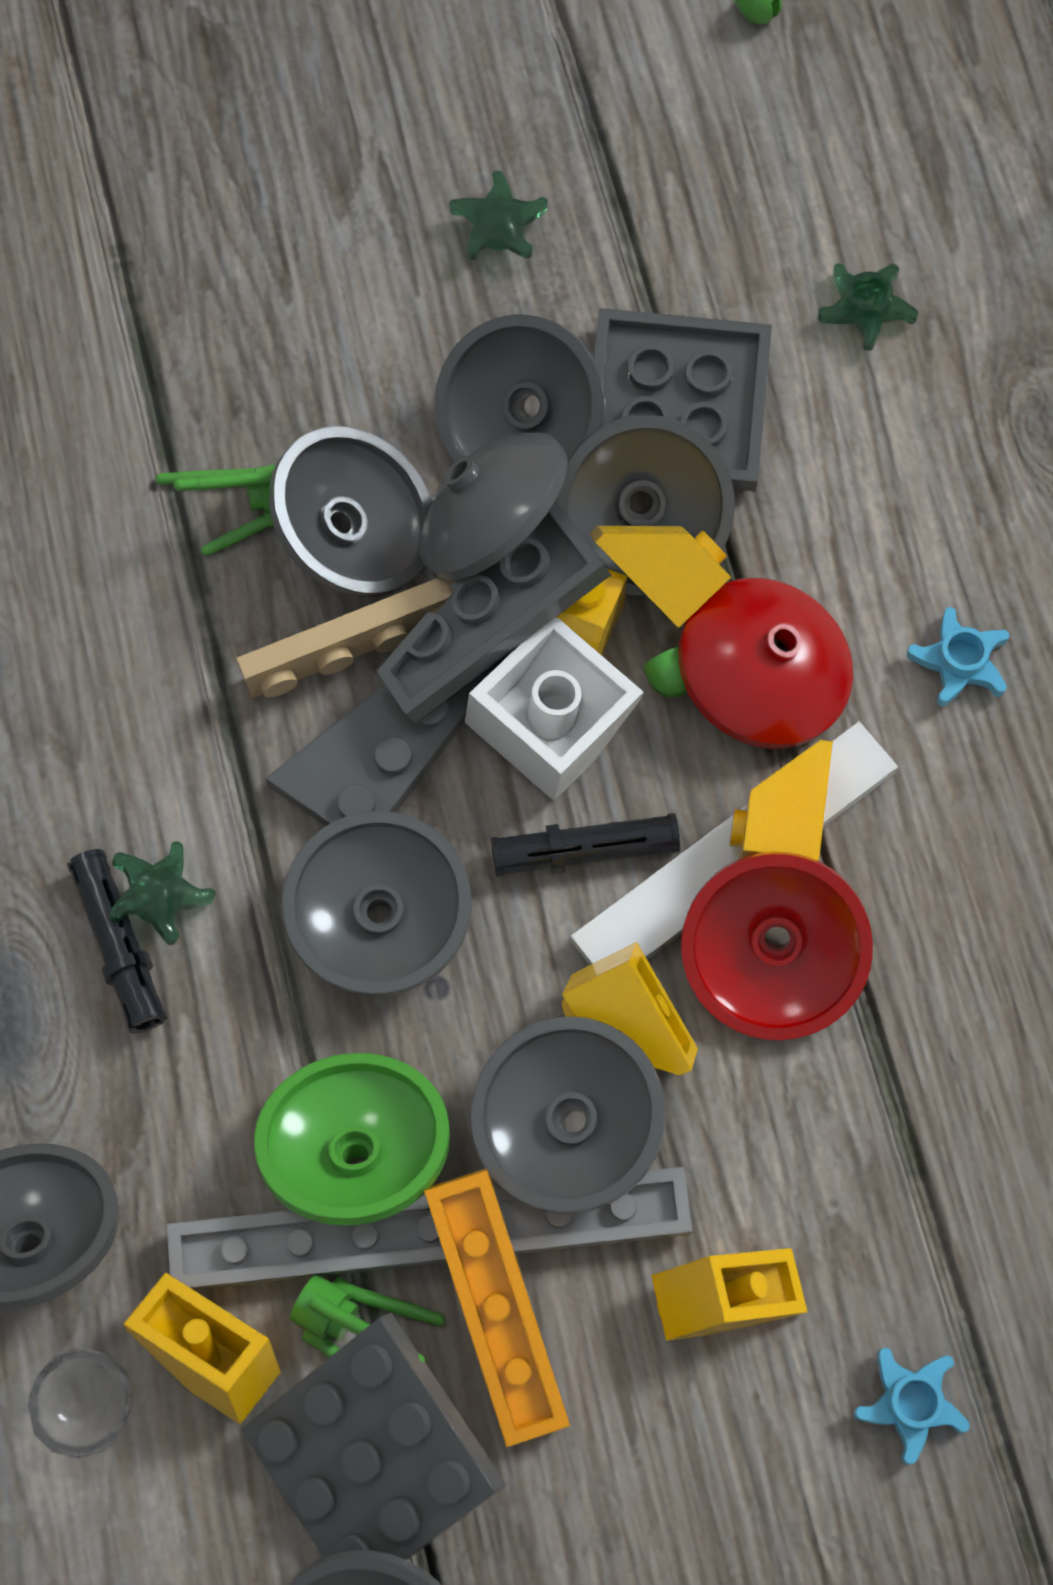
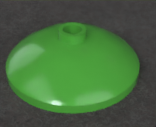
[254,1053,450,1225]

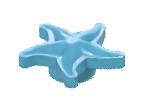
[906,607,1009,706]
[853,1347,970,1465]

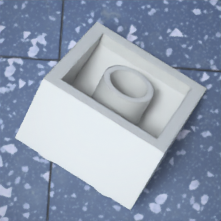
[465,617,644,801]

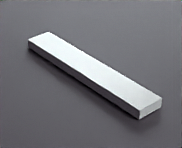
[570,721,898,965]

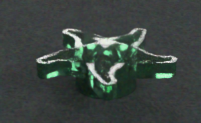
[449,170,548,260]
[817,263,918,351]
[109,841,216,945]

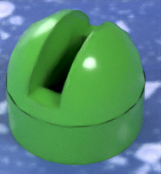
[734,0,782,25]
[642,647,687,698]

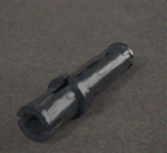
[491,813,680,877]
[67,849,168,1034]

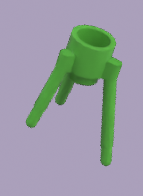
[155,464,276,556]
[290,1274,445,1362]

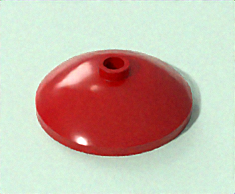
[678,578,853,749]
[681,852,873,1040]

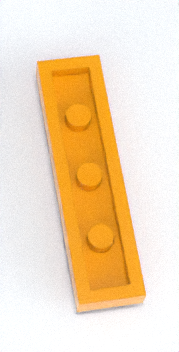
[424,1168,570,1447]

